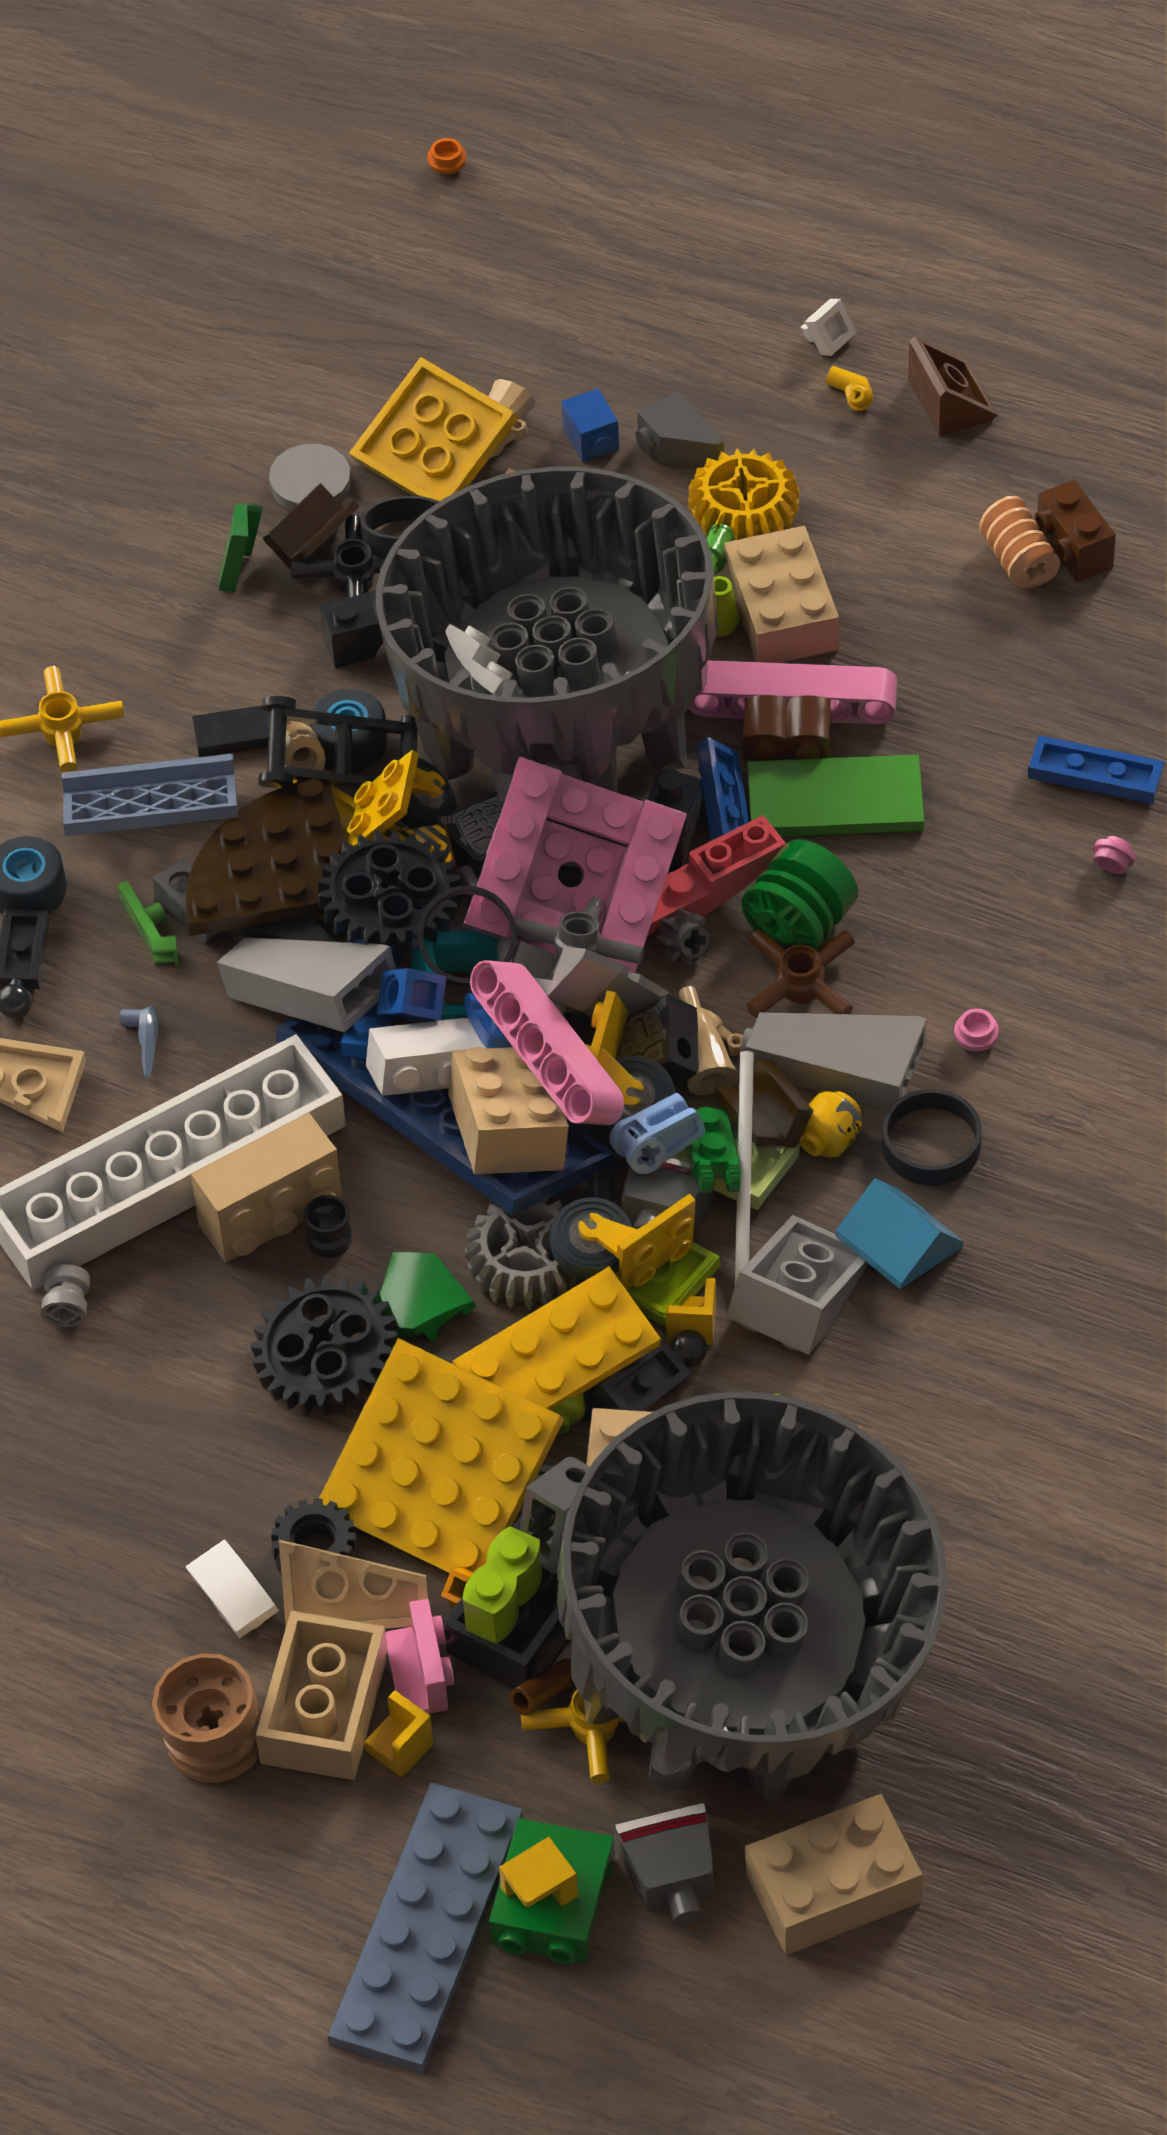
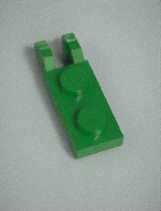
[686,1107,741,1193]

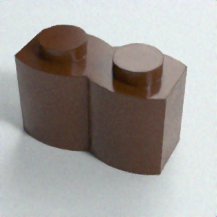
[743,695,832,761]

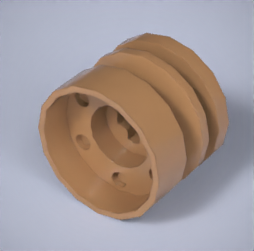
[152,1653,261,1783]

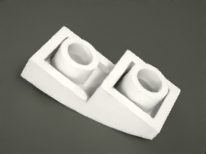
[445,624,523,696]
[186,1539,279,1639]

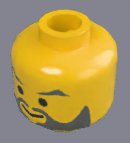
[799,1091,862,1158]

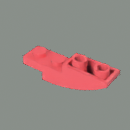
[647,815,786,936]

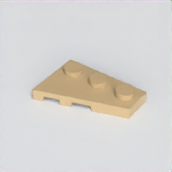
[0,1038,86,1133]
[279,1540,428,1629]

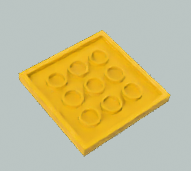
[319,1338,565,1573]

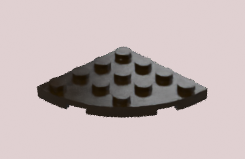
[186,778,346,936]

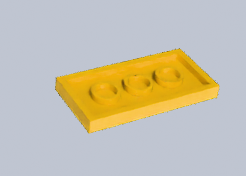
[453,1266,661,1411]

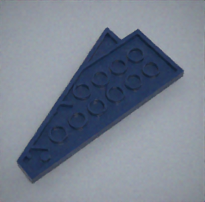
[276,1018,615,1215]

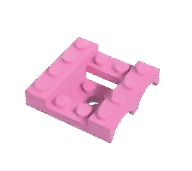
[462,757,687,973]

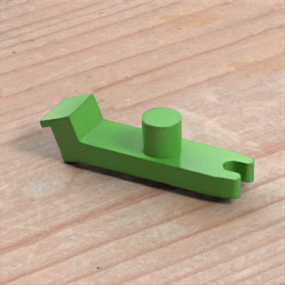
[117,881,179,966]

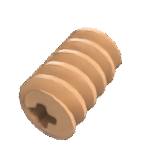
[980,496,1060,589]

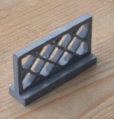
[62,754,238,836]

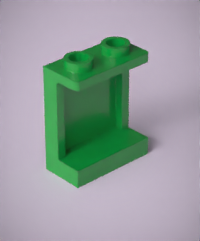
[489,1818,615,1964]

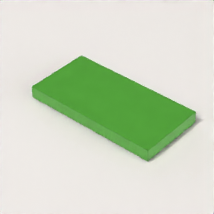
[748,755,924,837]

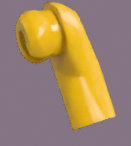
[826,366,873,411]

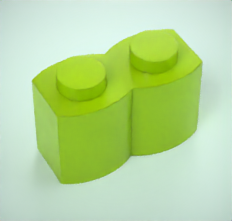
[463,1526,542,1644]

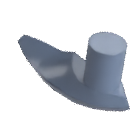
[119,1005,158,1078]

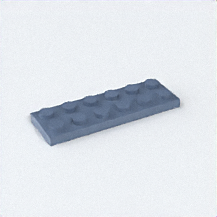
[328,1782,523,2073]

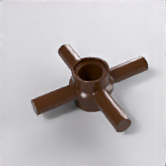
[746,929,855,1018]

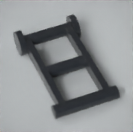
[258,696,418,795]

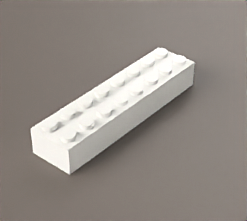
[0,1034,346,1291]

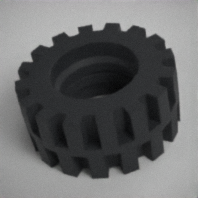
[271,1498,358,1575]

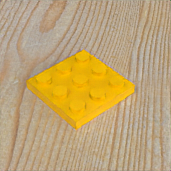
[349,357,518,501]

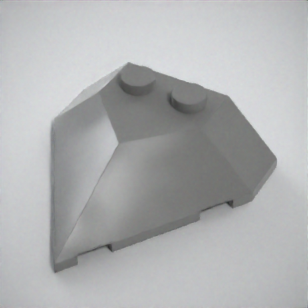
[497,938,680,1021]

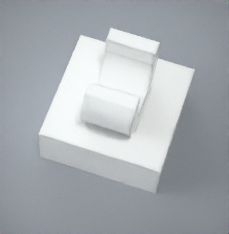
[801,299,857,356]

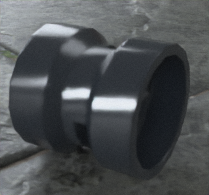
[304,1195,352,1258]

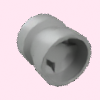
[41,1264,90,1327]

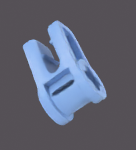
[609,1093,705,1174]

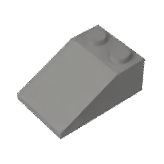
[726,1215,869,1355]

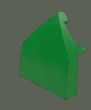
[218,503,263,592]
[380,1252,477,1342]

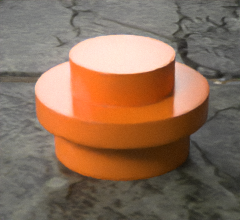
[427,138,467,174]

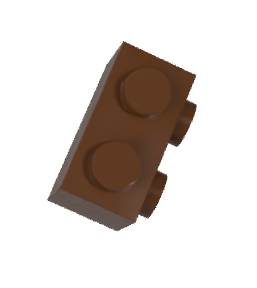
[1034,479,1116,582]

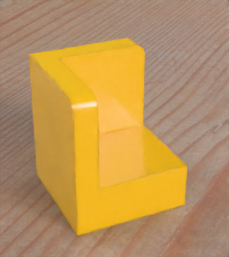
[666,1278,716,1345]
[364,1691,434,1778]
[499,1837,578,1907]

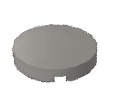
[269,444,351,510]

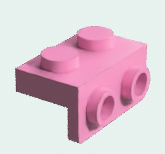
[385,1599,455,1714]

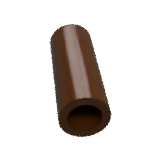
[510,1658,575,1715]

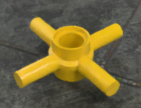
[0,666,124,772]
[521,1690,626,1784]

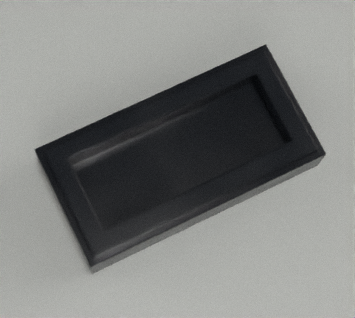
[192,705,270,757]

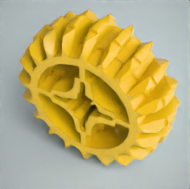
[688,448,799,540]

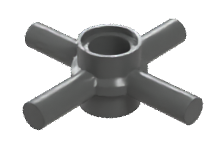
[514,897,645,980]

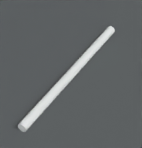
[735,1051,754,1285]

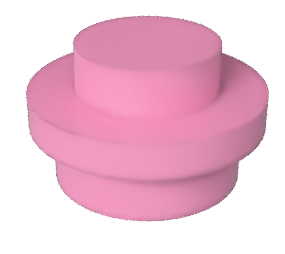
[1093,836,1136,874]
[954,1009,999,1051]

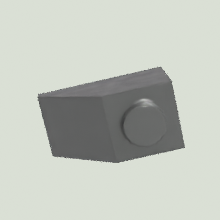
[635,391,724,469]

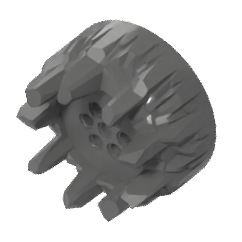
[376,466,718,803]
[557,1392,947,1803]

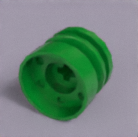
[741,839,859,950]

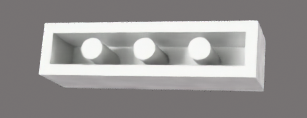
[366,1018,486,1096]

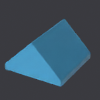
[835,1178,964,1289]

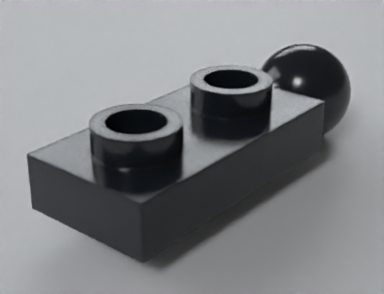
[0,909,49,1019]
[593,1330,708,1411]

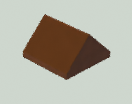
[908,335,998,436]

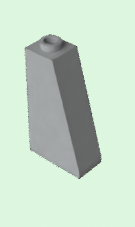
[216,938,397,1032]
[740,1012,926,1110]

